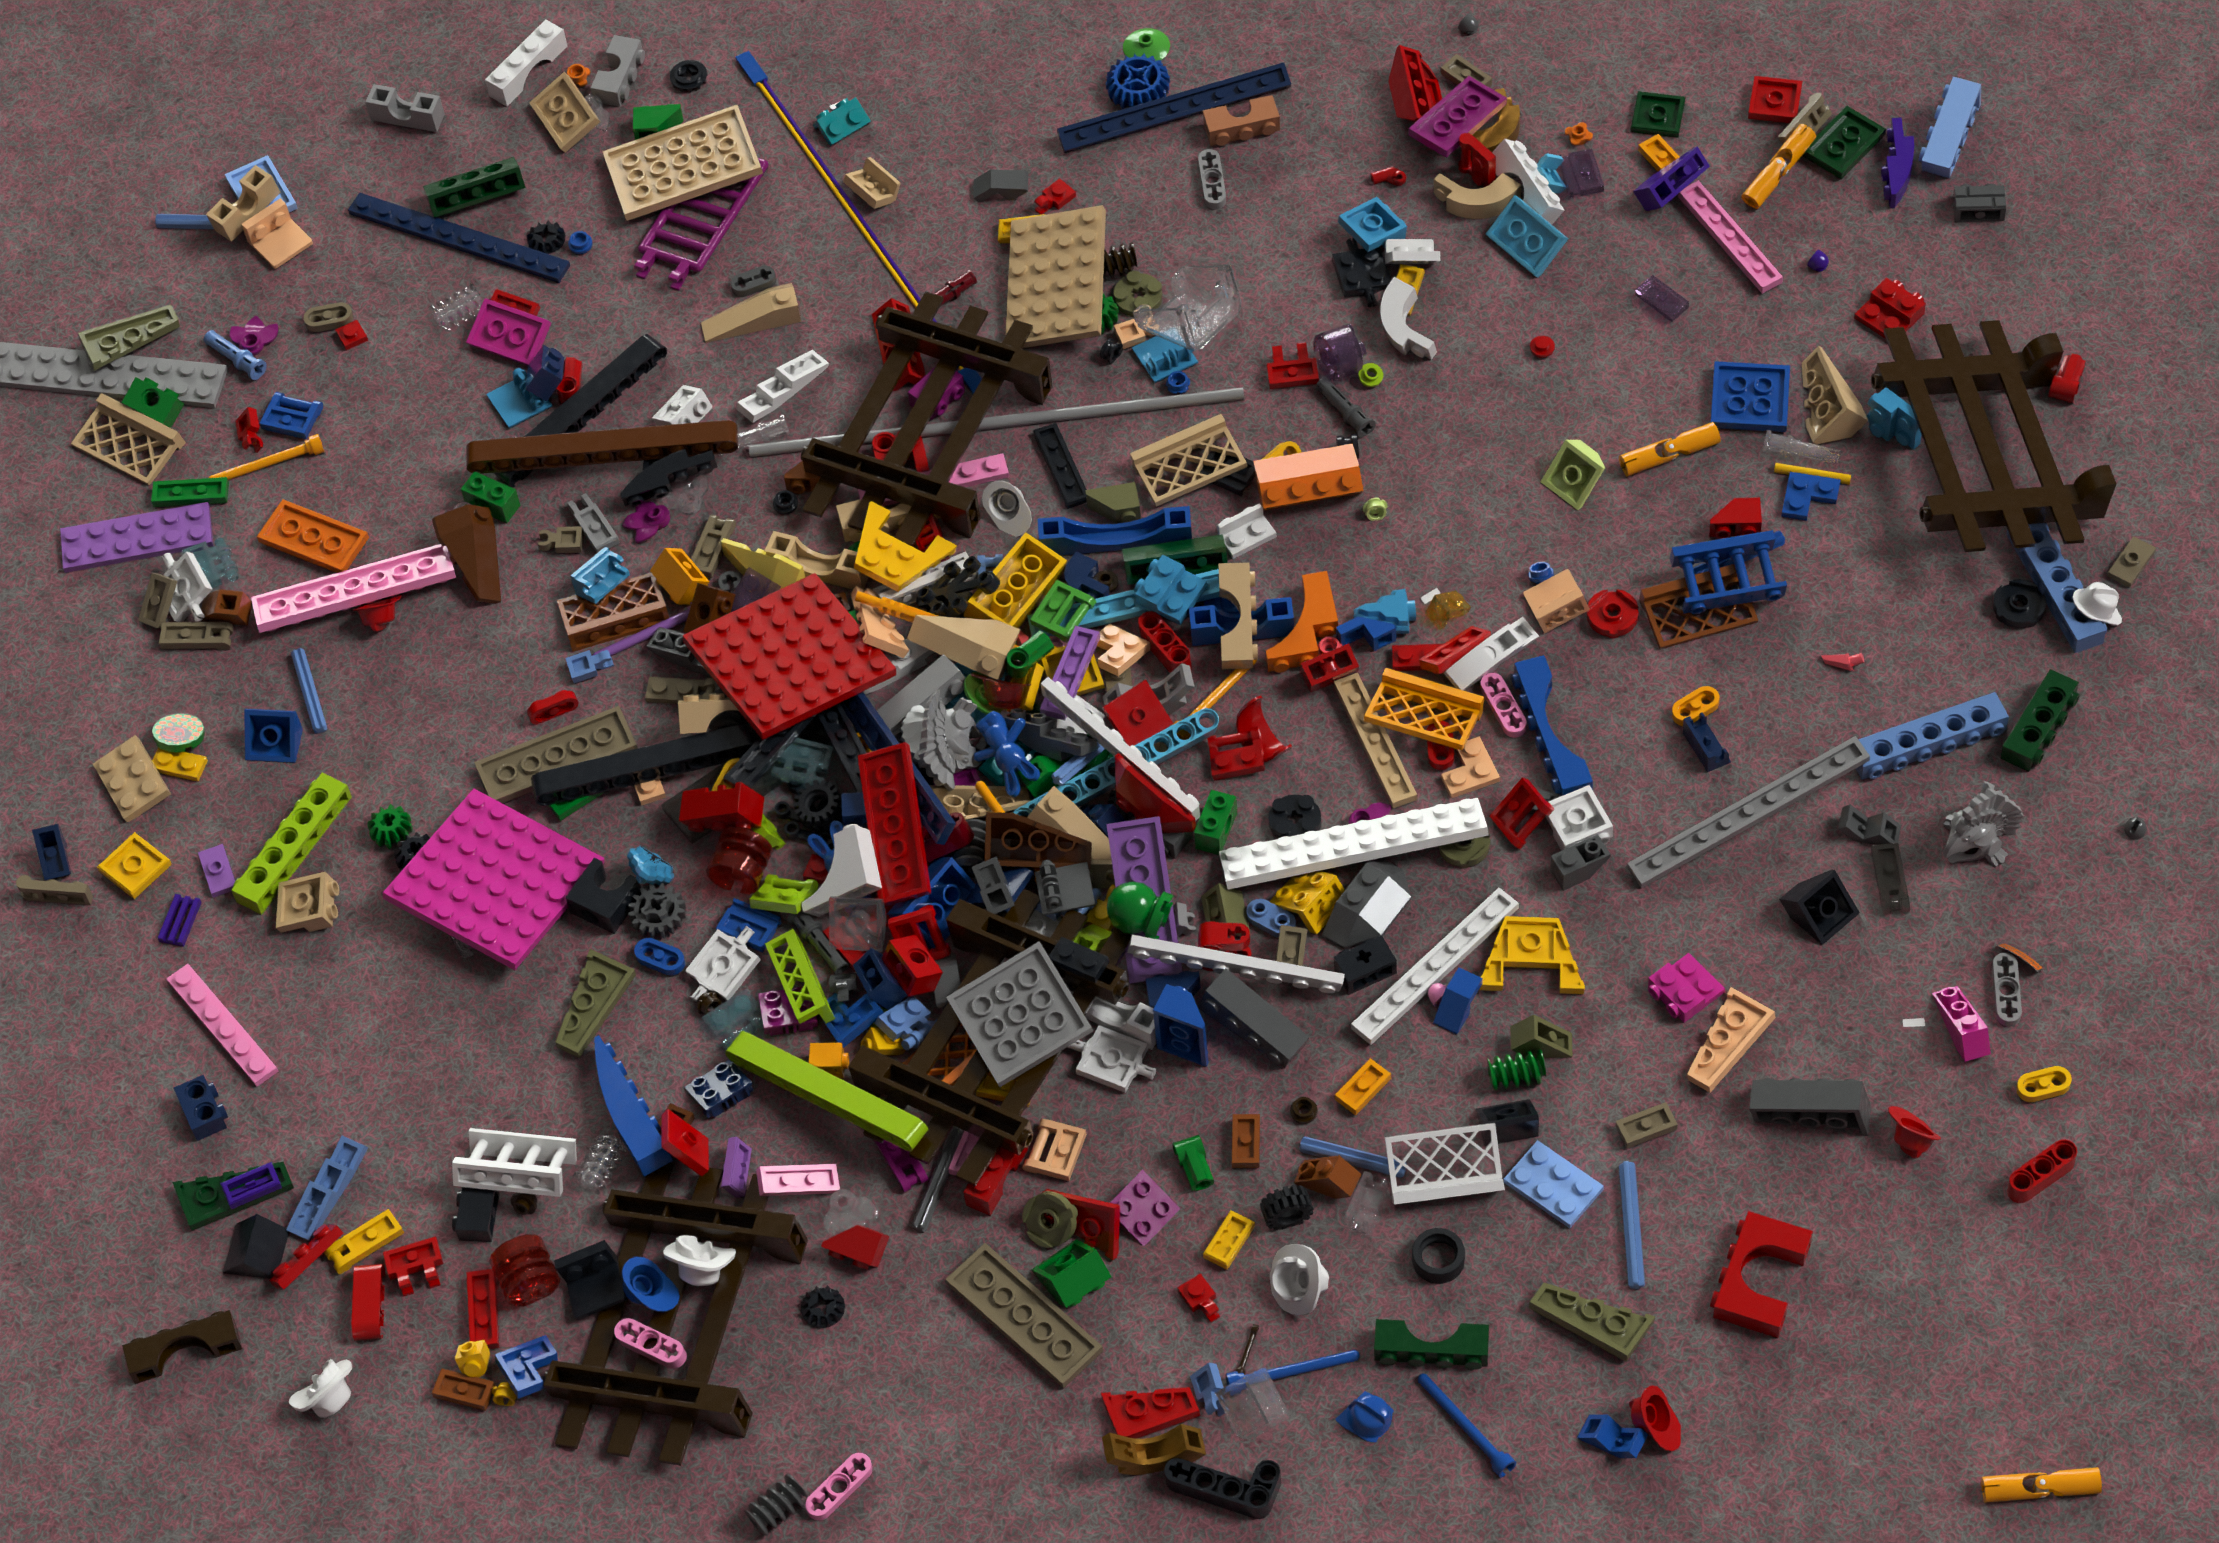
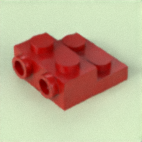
[1854,278,1926,339]

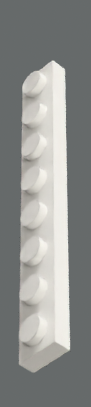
[1041,677,1200,820]
[1351,888,1519,1045]
[1127,935,1345,993]

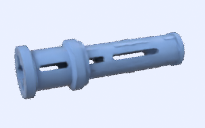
[203,330,267,380]

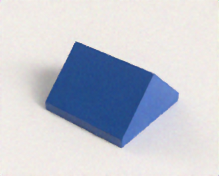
[244,709,303,762]

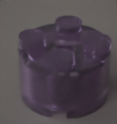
[1313,324,1366,381]

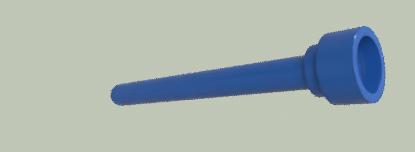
[1226,1350,1360,1396]
[1418,1373,1517,1478]

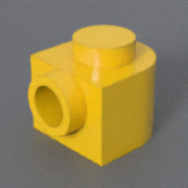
[455,1340,490,1378]

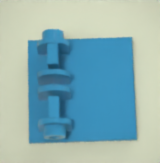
[1131,328,1198,383]
[486,368,552,428]

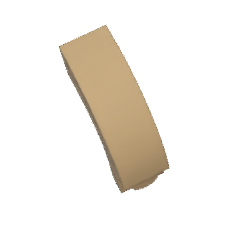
[1434,173,1521,219]

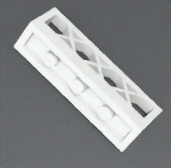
[873,552,978,605]

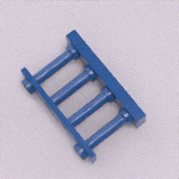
[1670,530,1787,614]

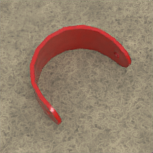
[1236,696,1293,762]

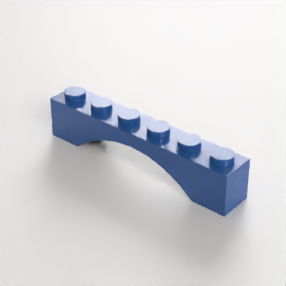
[1038,506,1192,555]
[1511,655,1593,796]

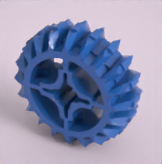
[1106,53,1170,109]

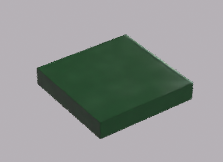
[1631,91,1686,138]

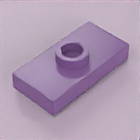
[198,844,235,898]
[721,1137,752,1198]

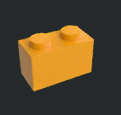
[650,548,710,605]

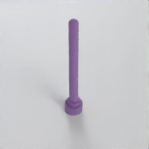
[592,602,692,656]

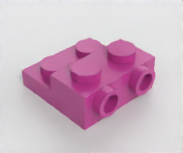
[1648,953,1725,1023]

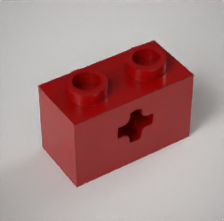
[1300,643,1359,693]

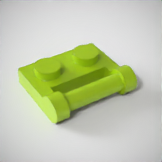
[749,874,818,914]

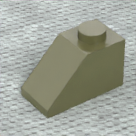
[1085,482,1141,524]
[1510,1015,1573,1058]

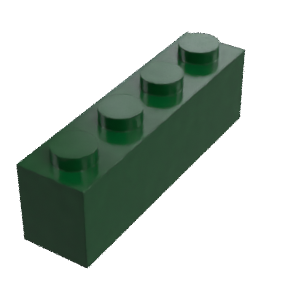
[1122,534,1228,585]

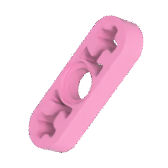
[1481,673,1527,738]
[614,1318,687,1369]
[805,1453,872,1520]

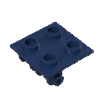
[684,1060,754,1119]

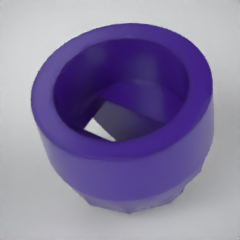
[1807,250,1829,272]

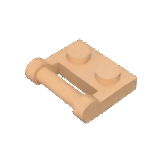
[1022,1119,1087,1181]

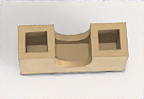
[206,165,281,242]

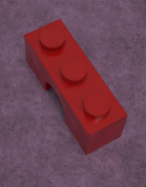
[964,1147,1028,1216]

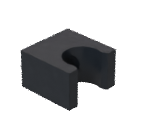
[565,857,642,934]

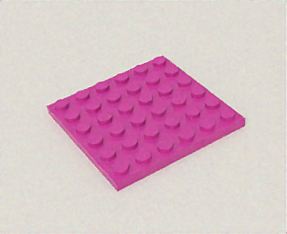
[383,789,604,970]

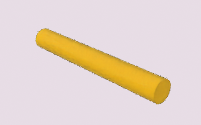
[1774,463,1851,485]

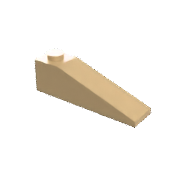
[929,785,1030,820]

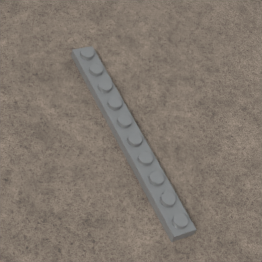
[1627,736,1870,888]

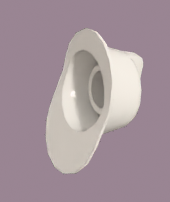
[982,481,1032,537]
[2072,582,2122,626]

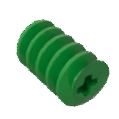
[1487,1049,1546,1091]

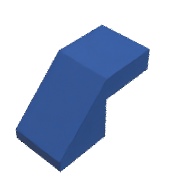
[1336,616,1396,651]
[1433,967,1483,1034]
[1577,1414,1648,1458]

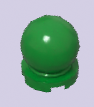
[1107,882,1174,940]

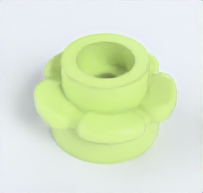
[1363,498,1388,521]

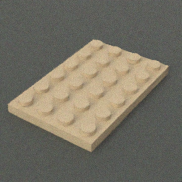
[602,105,763,221]
[1006,205,1106,348]

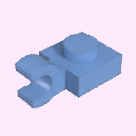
[565,650,614,684]
[1190,1363,1228,1416]

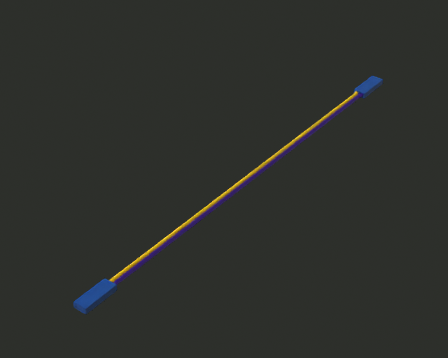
[735,50,982,394]

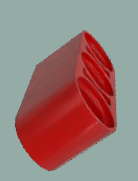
[1138,611,1192,673]
[2007,1139,2077,1203]
[351,1264,385,1341]

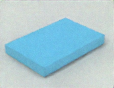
[1485,195,1568,278]

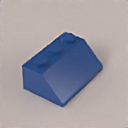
[887,857,976,949]
[1153,984,1209,1067]

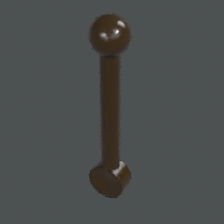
[1235,1324,1259,1375]

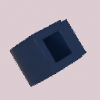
[1064,552,1110,603]

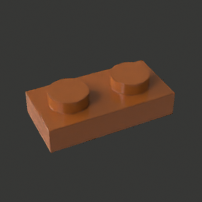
[1232,1114,1260,1168]
[432,1368,495,1411]

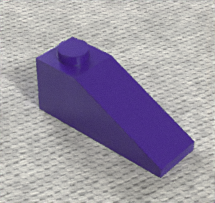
[1633,146,1710,211]

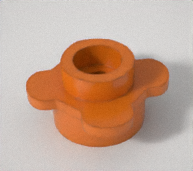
[567,64,590,87]
[1565,122,1593,146]

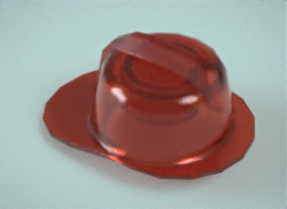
[970,673,1031,709]

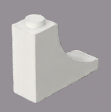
[801,824,882,917]

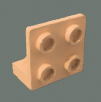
[242,198,313,269]
[1523,569,1590,634]

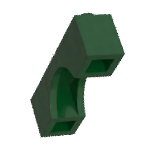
[1374,1319,1489,1370]

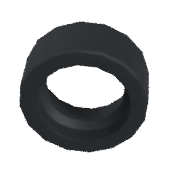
[1412,1228,1465,1284]

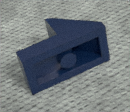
[32,824,71,880]

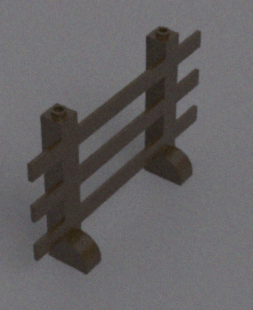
[801,291,1053,547]
[1871,320,2117,552]
[848,889,1132,1186]
[543,1162,808,1466]

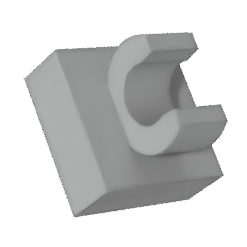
[1173,902,1196,937]

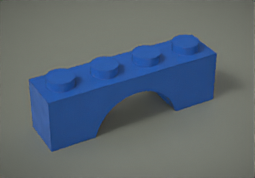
[1189,597,1294,646]

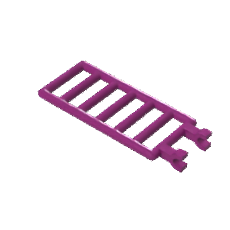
[634,158,769,291]

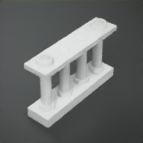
[452,1128,577,1197]

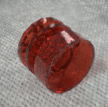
[706,827,773,895]
[489,1234,561,1307]

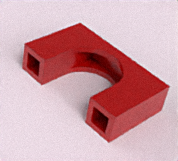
[1710,1211,1813,1338]

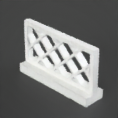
[1385,1123,1505,1205]

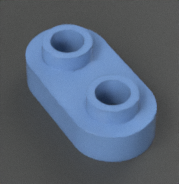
[1247,899,1296,938]

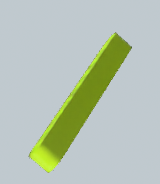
[725,1031,928,1152]

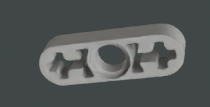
[1198,149,1226,209]
[1992,953,2022,1027]

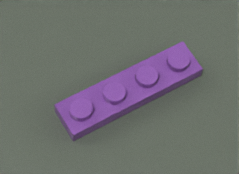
[1040,626,1100,721]

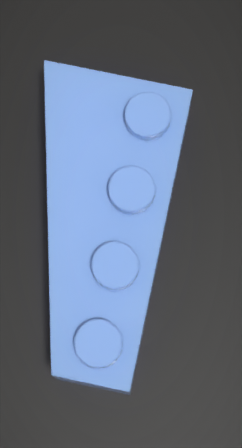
[1918,77,1981,178]

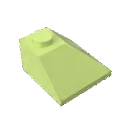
[1541,440,1605,510]

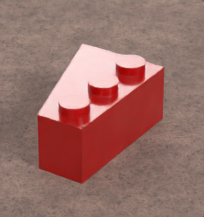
[679,782,765,832]

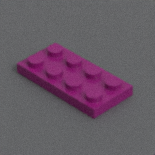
[1408,76,1507,158]

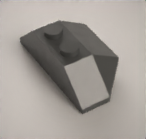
[1322,858,1411,950]

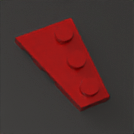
[1043,1189,1120,1260]
[1101,1387,1200,1439]

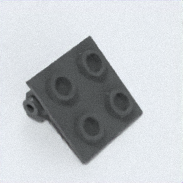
[1035,860,1095,916]

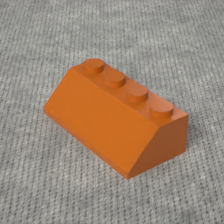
[1253,444,1364,511]

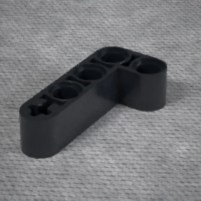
[1164,1458,1281,1519]

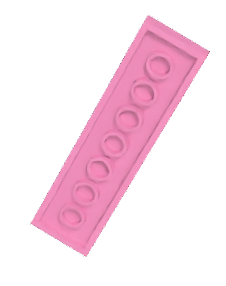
[251,544,456,633]

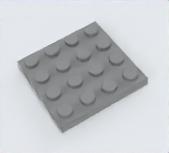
[946,941,1093,1087]

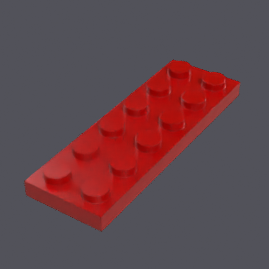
[858,742,932,907]

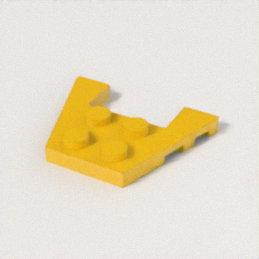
[854,501,957,592]
[1479,916,1585,994]

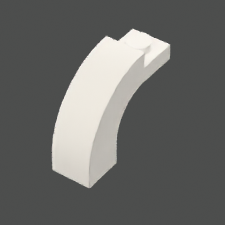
[1380,277,1437,360]

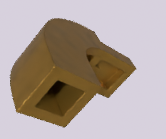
[1471,88,1520,161]
[1102,1424,1206,1475]

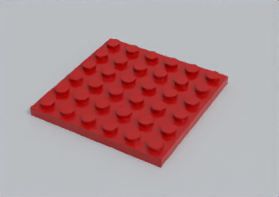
[683,573,896,740]

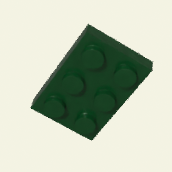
[1802,106,1886,179]

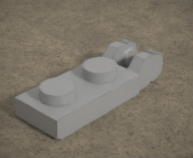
[567,493,620,553]

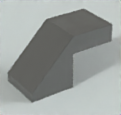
[973,169,1028,202]
[1838,804,1901,848]
[972,857,1015,914]
[934,955,960,1008]

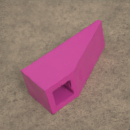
[1932,986,1991,1062]

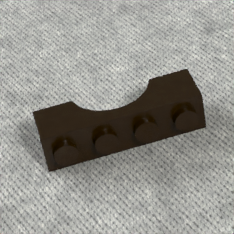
[122,1310,242,1384]

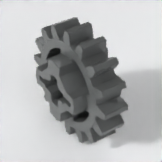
[628,883,686,939]

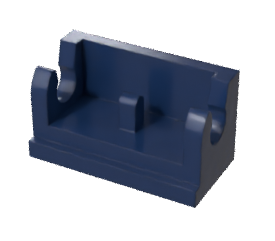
[1683,713,1731,773]

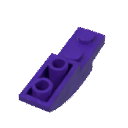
[1881,118,1914,208]

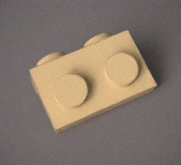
[843,157,900,209]

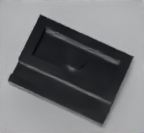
[1200,445,1256,496]

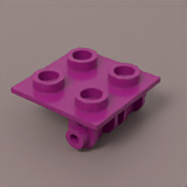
[758,987,818,1036]
[1110,1169,1180,1246]

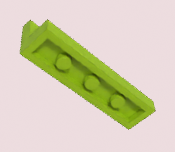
[765,929,835,1024]

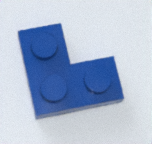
[1781,472,1841,521]
[819,993,884,1048]
[495,1335,558,1399]

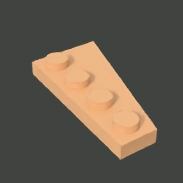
[851,586,909,658]
[1687,987,1776,1093]

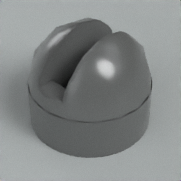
[1458,13,1479,35]
[2124,817,2147,839]

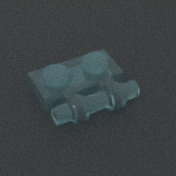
[182,538,239,588]
[771,738,833,787]
[702,989,764,1050]

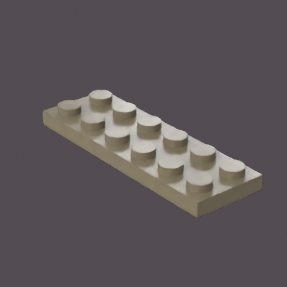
[474,706,638,804]
[945,1243,1103,1389]

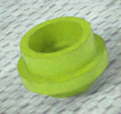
[1358,363,1383,387]

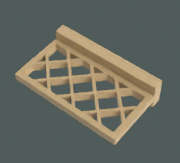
[71,393,186,485]
[1130,414,1247,507]

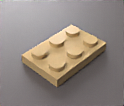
[529,72,600,153]
[93,735,171,822]

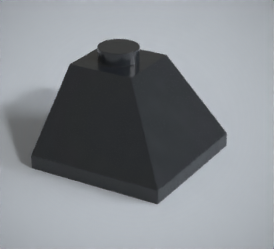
[1779,869,1860,945]

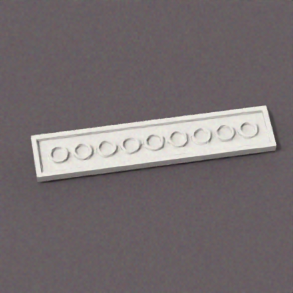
[1219,798,1489,890]

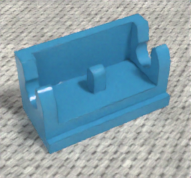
[570,547,630,604]

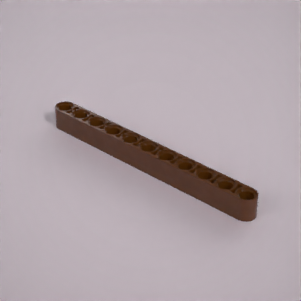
[466,420,738,474]

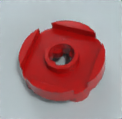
[1587,589,1639,639]

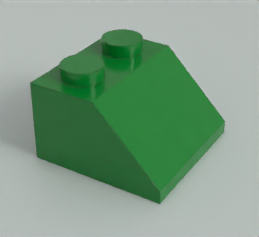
[1031,1239,1111,1308]

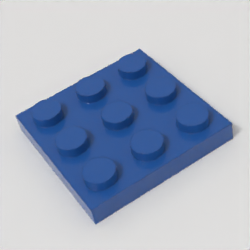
[1711,361,1790,432]

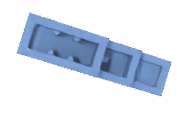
[286,1136,368,1241]

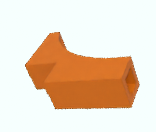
[1266,571,1338,673]

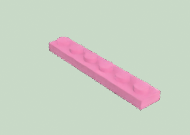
[1678,180,1783,294]
[857,453,1009,507]
[166,964,278,1087]

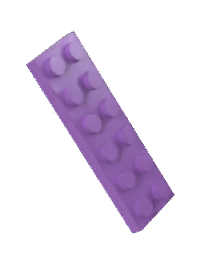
[60,502,213,573]
[1106,816,1182,984]

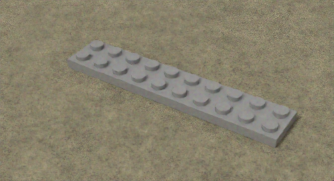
[0,342,228,408]

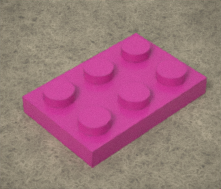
[466,298,551,366]

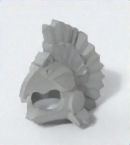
[900,689,983,792]
[1943,781,2024,867]

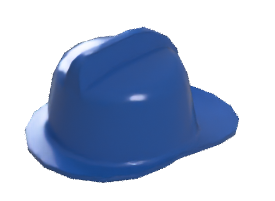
[622,1257,679,1312]
[1335,1391,1394,1442]

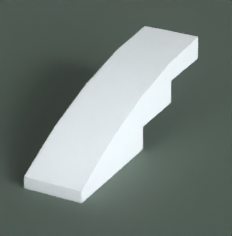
[736,350,829,423]

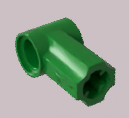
[1006,630,1054,679]
[1172,1135,1214,1191]

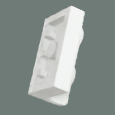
[1385,239,1440,264]
[652,385,712,426]
[1217,503,1277,559]

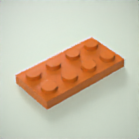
[257,499,369,573]

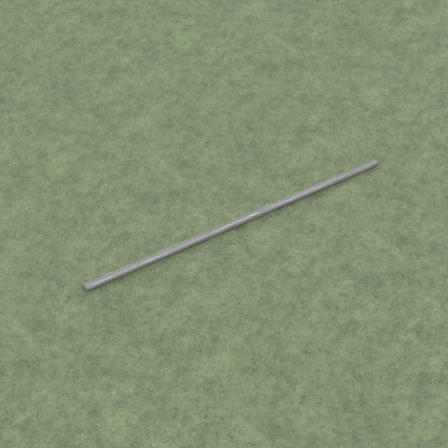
[749,387,1244,457]

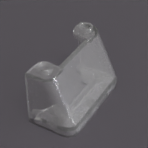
[1133,265,1241,350]

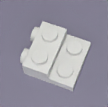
[1545,785,1613,851]

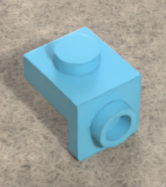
[1537,153,1567,194]

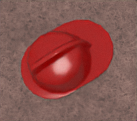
[353,594,402,632]
[1888,1106,1941,1159]
[1629,1385,1681,1451]

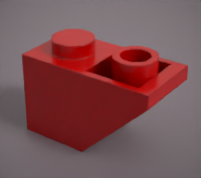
[1709,497,1762,539]
[821,1225,890,1270]

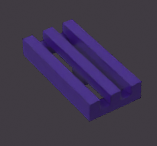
[158,894,202,947]
[220,1162,282,1209]

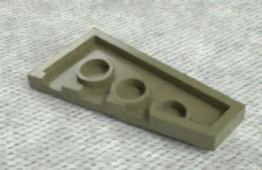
[78,305,180,371]
[555,949,636,1058]
[1529,1283,1655,1362]

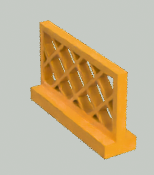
[1364,668,1484,750]

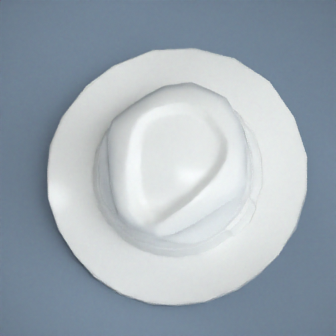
[663,1235,736,1286]
[1270,1244,1329,1315]
[289,1359,352,1418]

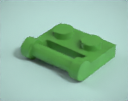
[1030,580,1096,643]

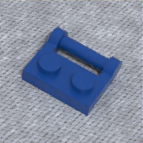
[259,392,323,439]

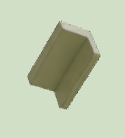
[1201,883,1251,936]

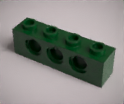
[423,157,526,218]
[2000,669,2080,772]

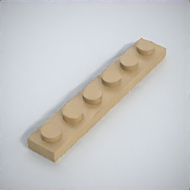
[1334,673,1417,808]

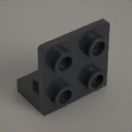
[554,1240,627,1320]

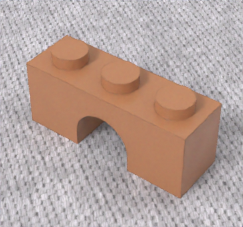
[1203,95,1280,146]

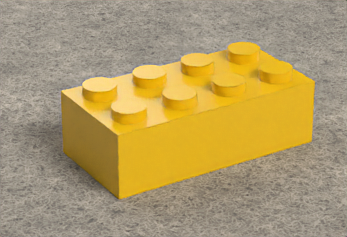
[964,532,1067,628]

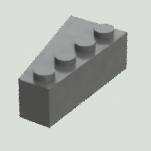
[1198,968,1309,1068]
[1749,1078,1871,1136]

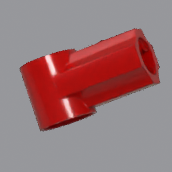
[2049,353,2086,403]
[556,357,583,405]

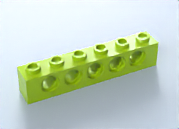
[231,772,352,915]

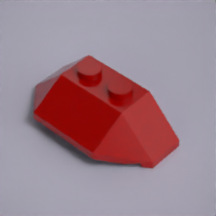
[1388,45,1442,122]
[1115,752,1196,833]

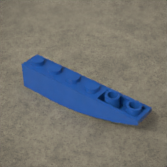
[594,1035,673,1176]

